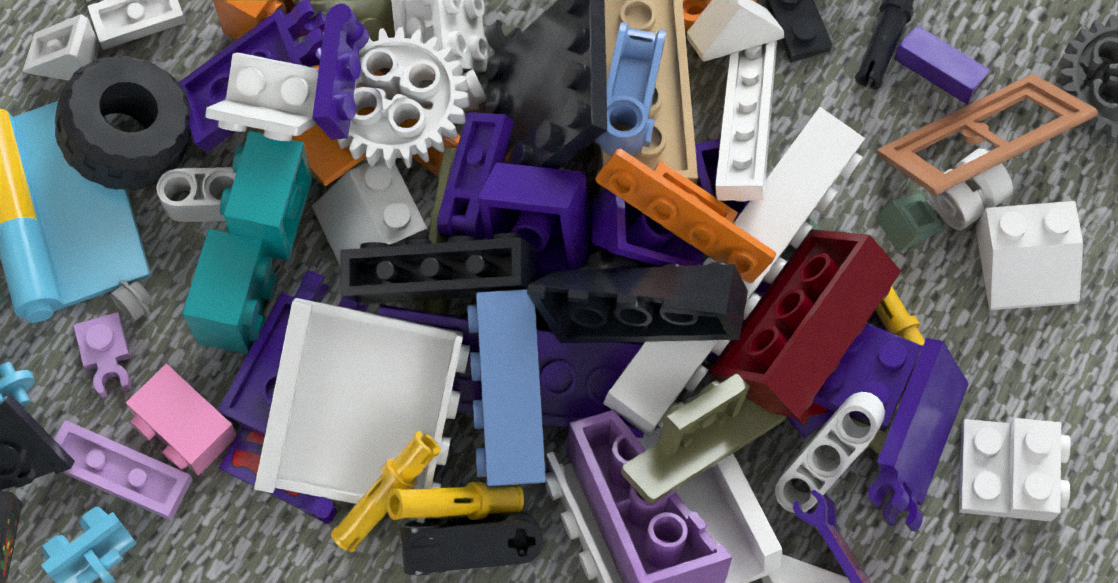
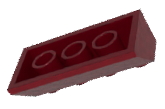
[709,229,901,419]

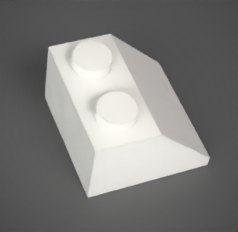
[312,157,429,267]
[975,201,1083,310]

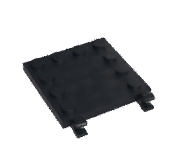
[485,0,607,169]

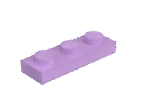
[54,420,193,521]

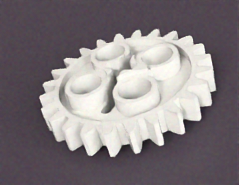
[337,27,469,169]

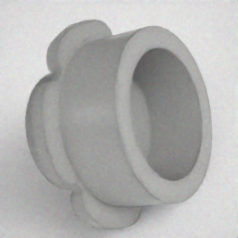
[110,280,152,322]

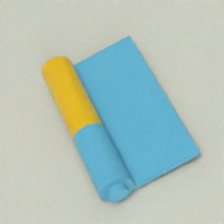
[0,101,152,323]

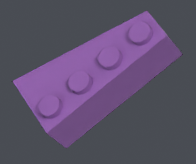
[566,410,732,583]

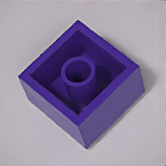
[478,162,594,275]

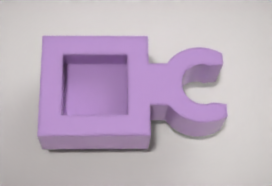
[74,312,131,398]

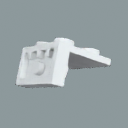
[391,0,489,73]
[205,52,319,141]

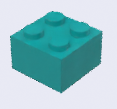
[220,131,312,261]
[182,229,278,355]

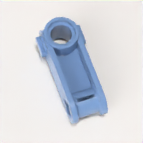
[595,22,666,156]

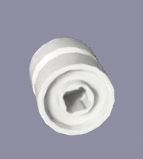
[927,148,1013,231]

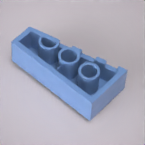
[468,290,546,486]

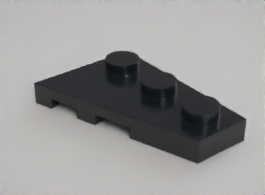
[0,393,75,491]

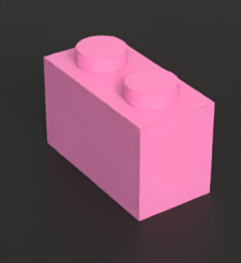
[126,363,238,476]

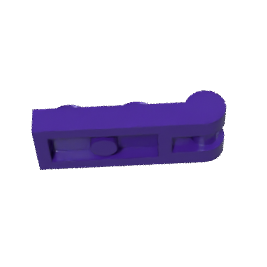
[312,4,369,140]
[437,112,514,240]

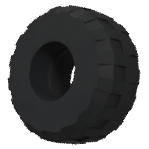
[54,56,192,190]

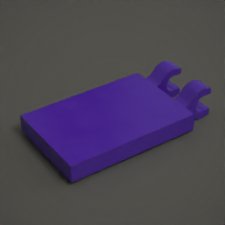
[178,0,326,153]
[217,270,369,437]
[868,338,969,532]

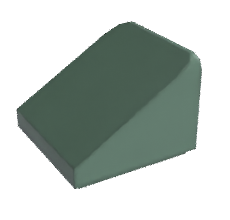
[876,193,944,252]

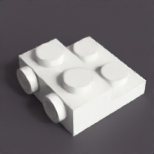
[959,418,1070,521]

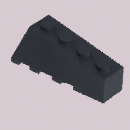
[527,262,748,344]

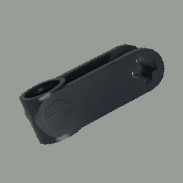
[400,512,543,575]

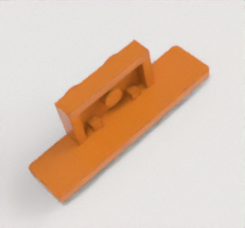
[595,149,776,283]

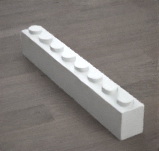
[603,107,865,436]

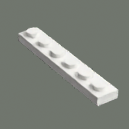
[716,40,777,202]

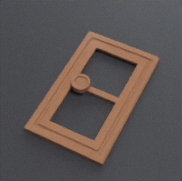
[877,74,1098,196]

